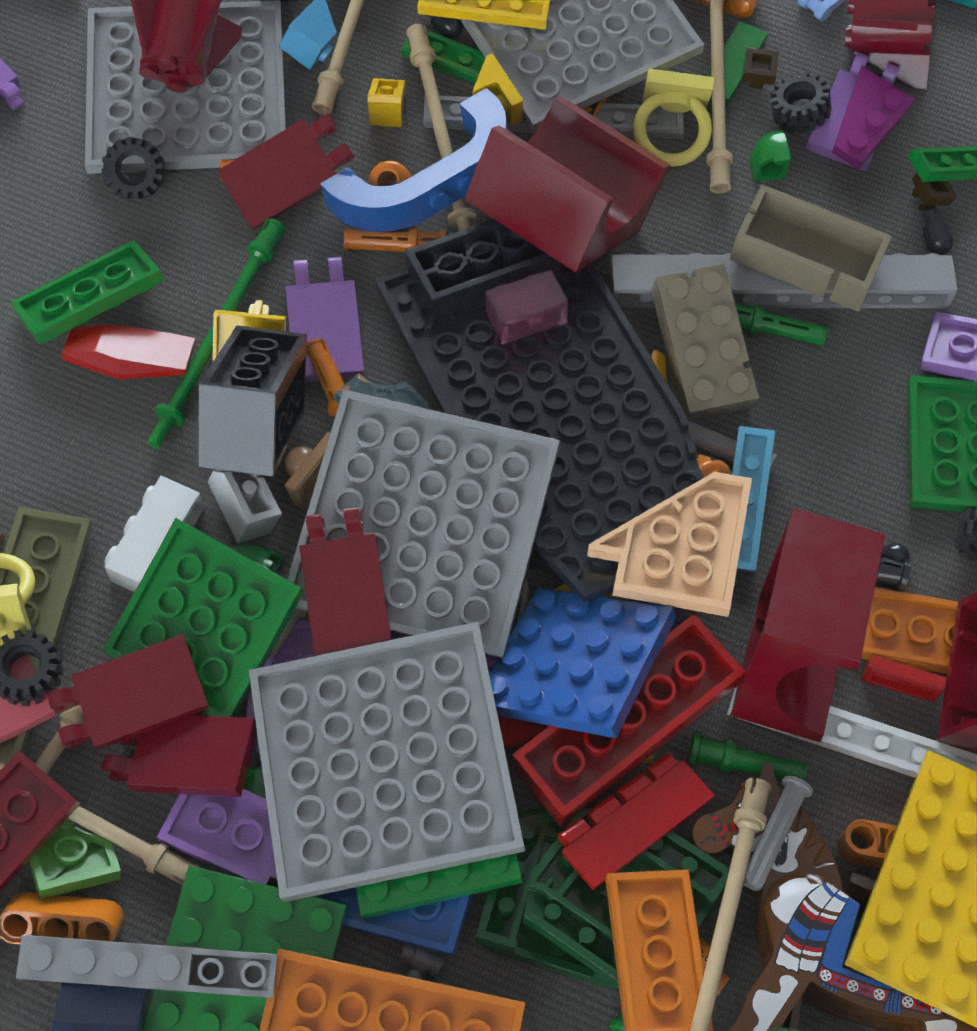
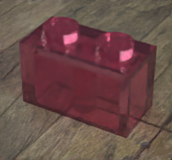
[486,270,568,344]

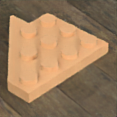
[588,472,752,617]

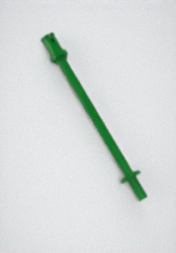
[147,219,285,450]

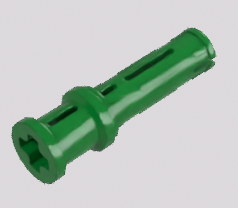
[735,303,828,347]
[687,731,808,781]

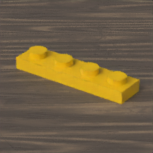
[417,0,551,30]

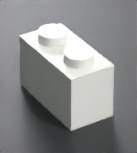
[208,471,282,544]

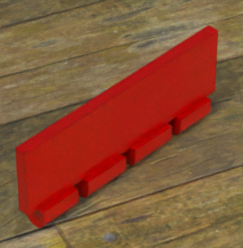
[558,753,715,890]

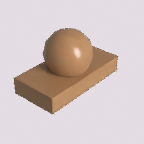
[284,432,330,510]

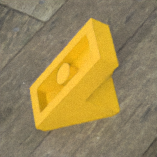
[472,53,524,126]
[368,78,406,127]

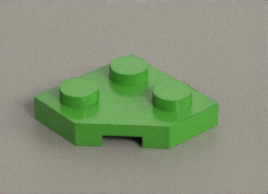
[29,819,121,899]

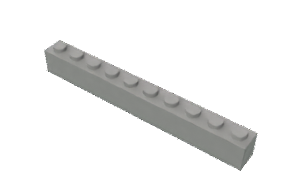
[609,253,957,308]

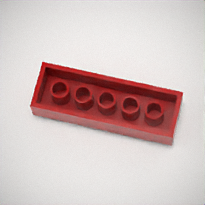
[511,614,746,827]

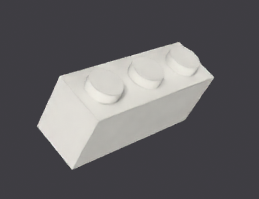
[105,476,204,592]

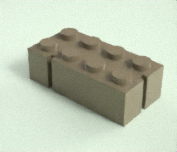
[730,184,892,312]
[651,263,759,421]

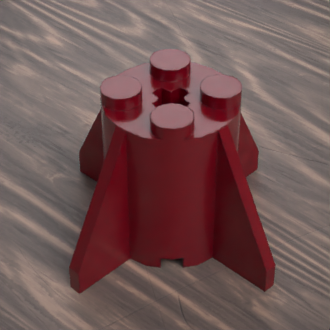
[131,0,242,93]
[845,0,936,89]

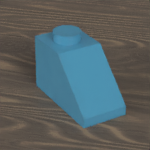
[279,0,337,70]

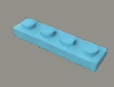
[732,426,775,574]

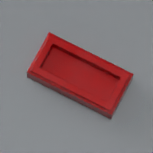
[861,655,947,703]

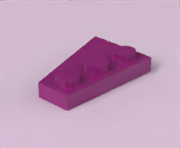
[832,65,915,170]

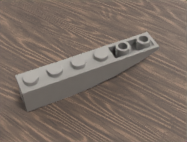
[16,935,278,998]

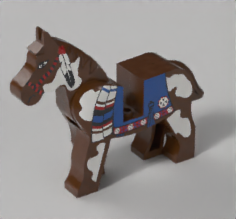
[688,761,977,1031]

